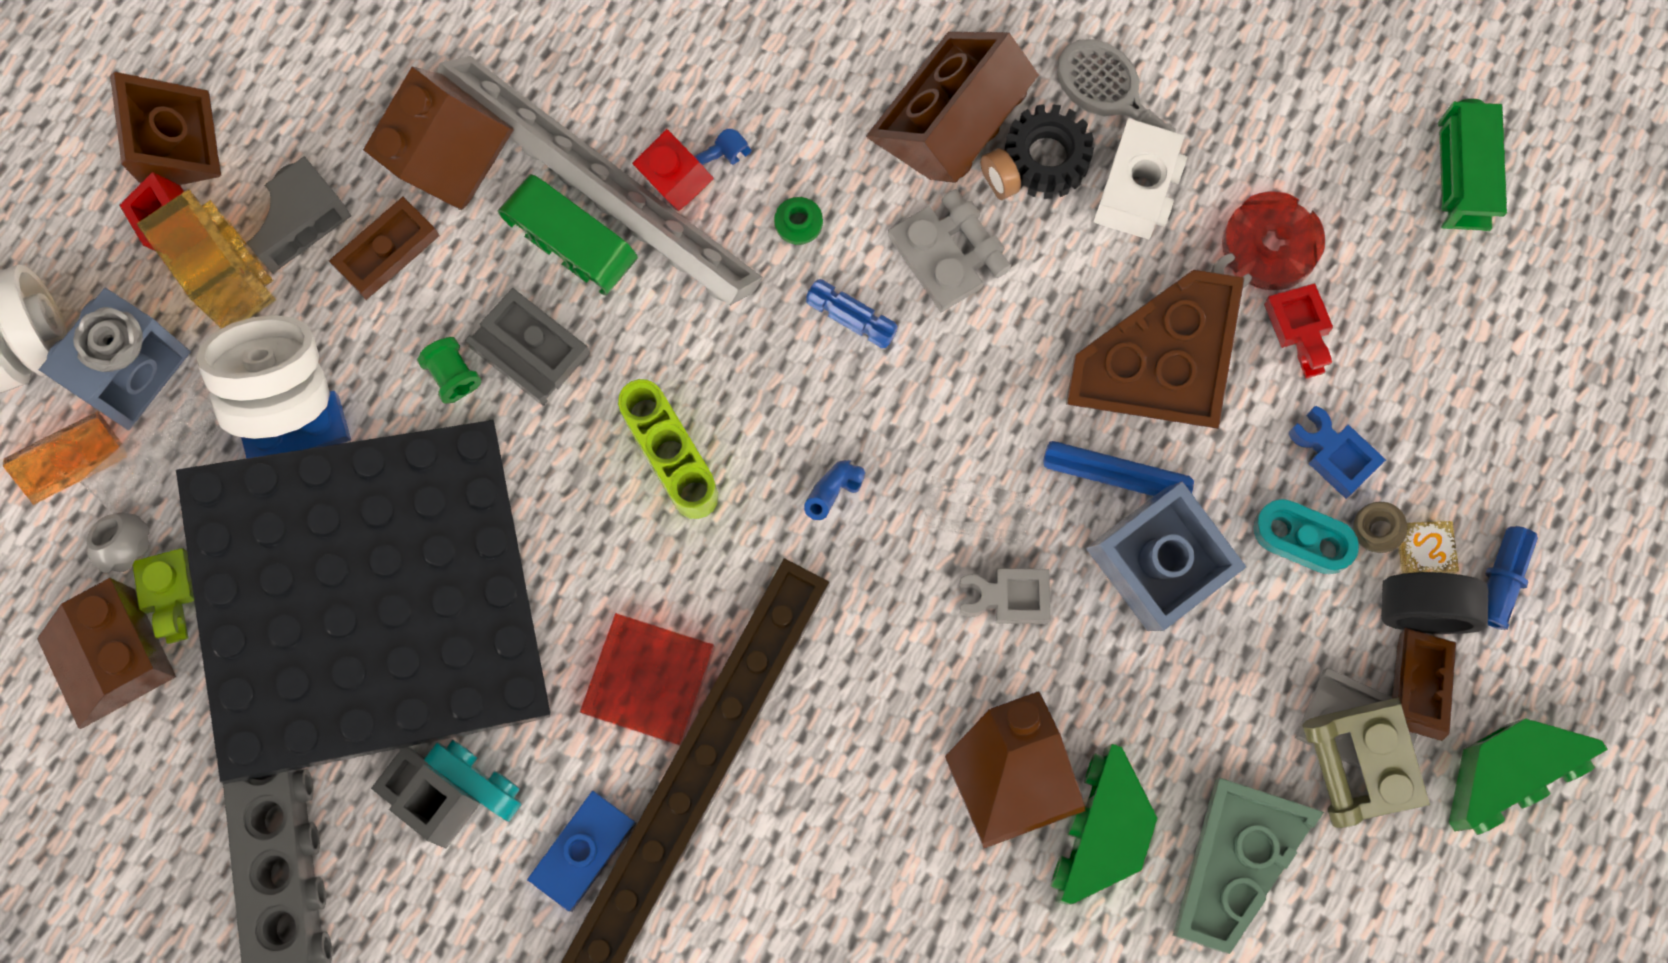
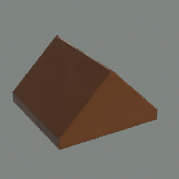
[110,72,221,185]

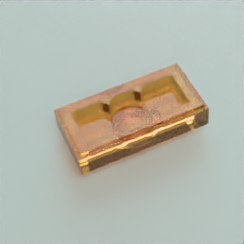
[3,411,127,505]

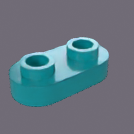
[1253,499,1359,575]
[424,739,522,822]

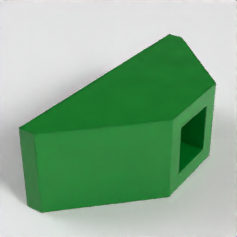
[1449,719,1608,835]
[1051,744,1158,905]

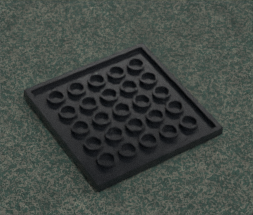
[176,420,551,784]

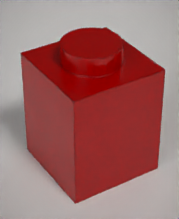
[632,129,714,211]

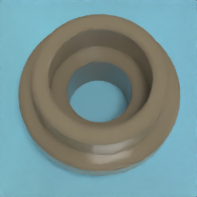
[1353,502,1408,553]

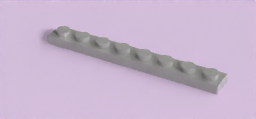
[436,56,763,305]

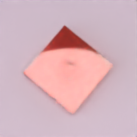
[579,613,715,746]

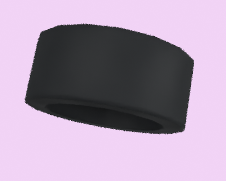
[1381,572,1488,634]

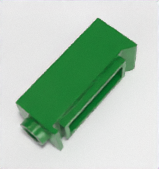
[1438,98,1507,231]

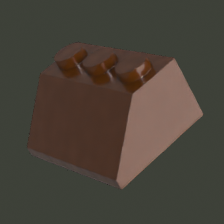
[866,31,1039,183]

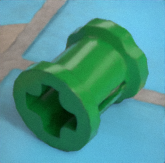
[417,337,482,404]

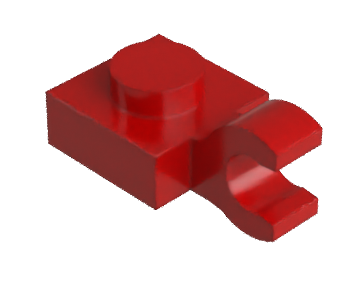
[1264,283,1333,379]

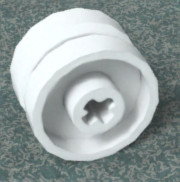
[0,265,67,393]
[196,315,330,439]

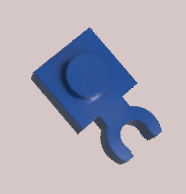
[1288,406,1386,499]

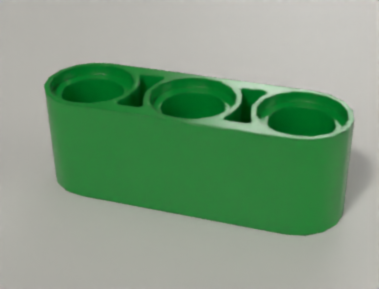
[497,174,638,296]

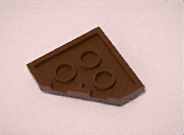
[1066,270,1245,429]

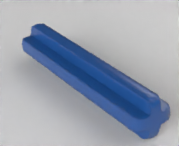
[1043,441,1194,496]

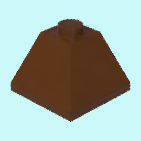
[945,691,1085,849]

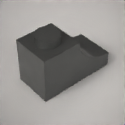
[247,156,351,274]

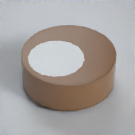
[980,148,1021,200]

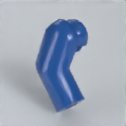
[804,460,866,520]

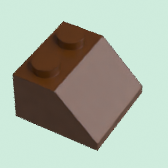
[363,66,514,210]
[37,578,176,729]

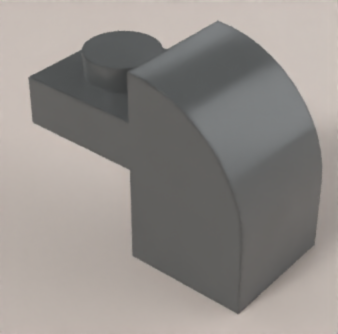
[371,747,481,848]

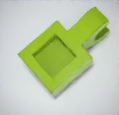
[132,548,194,644]

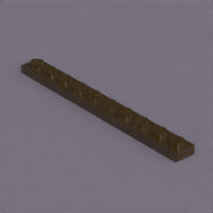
[561,558,830,963]

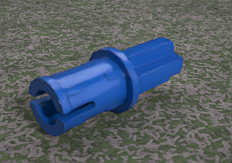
[1485,526,1538,630]

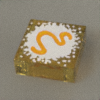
[1399,521,1459,574]

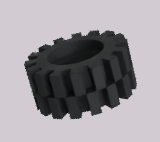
[1004,104,1094,199]

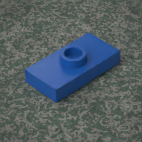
[527,790,636,912]

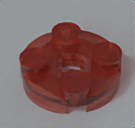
[1222,191,1325,291]

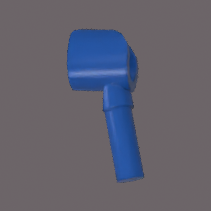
[694,129,751,165]

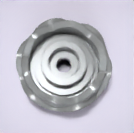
[74,307,143,372]
[87,512,149,573]

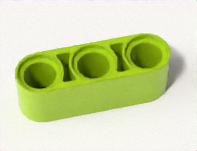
[618,379,718,519]

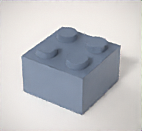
[38,287,191,431]
[1086,482,1246,631]

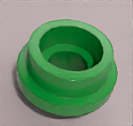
[774,197,823,245]

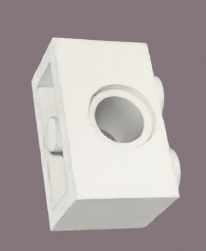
[1093,118,1188,240]

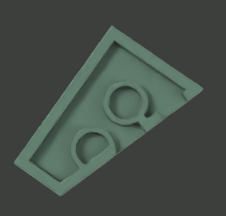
[1173,778,1324,954]

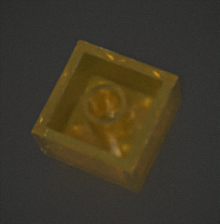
[137,189,276,329]

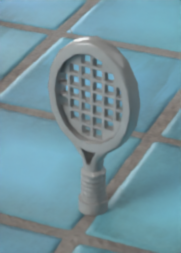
[1057,39,1176,132]

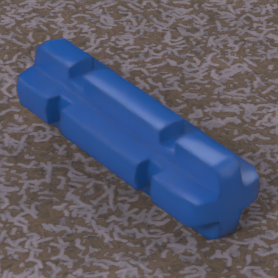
[806,279,897,348]

